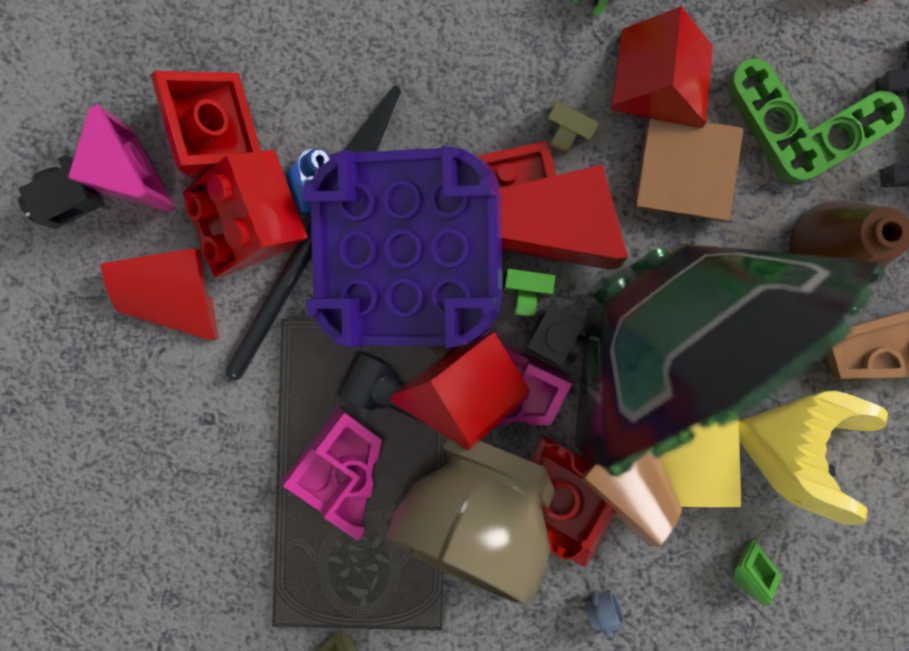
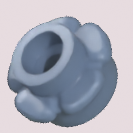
[586,590,625,637]

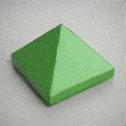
[733,539,782,607]

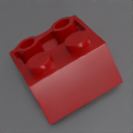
[182,150,308,278]

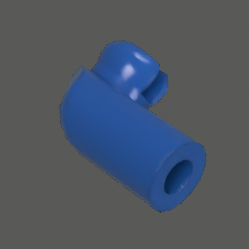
[286,148,330,216]

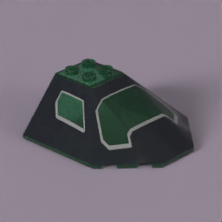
[575,244,886,478]

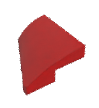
[100,248,218,340]

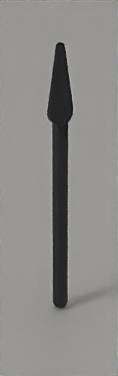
[226,85,401,381]

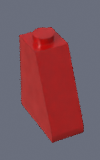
[500,165,628,270]

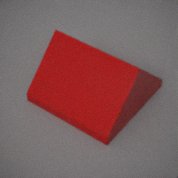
[610,6,713,128]
[150,71,261,181]
[392,332,530,451]

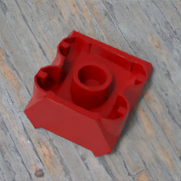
[530,436,615,567]

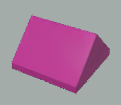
[68,104,177,213]

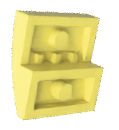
[635,409,741,507]

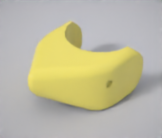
[739,391,888,525]

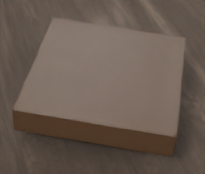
[633,118,744,223]

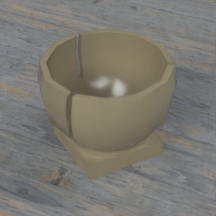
[386,438,555,607]

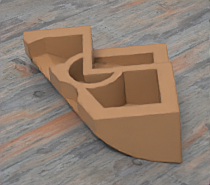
[581,446,682,546]

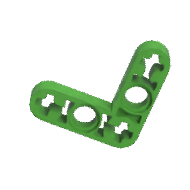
[727,59,904,184]

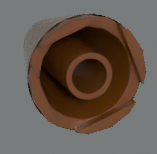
[789,200,909,282]

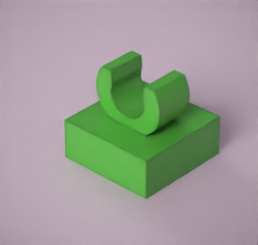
[503,269,556,318]

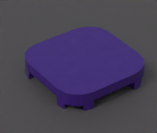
[302,145,503,349]

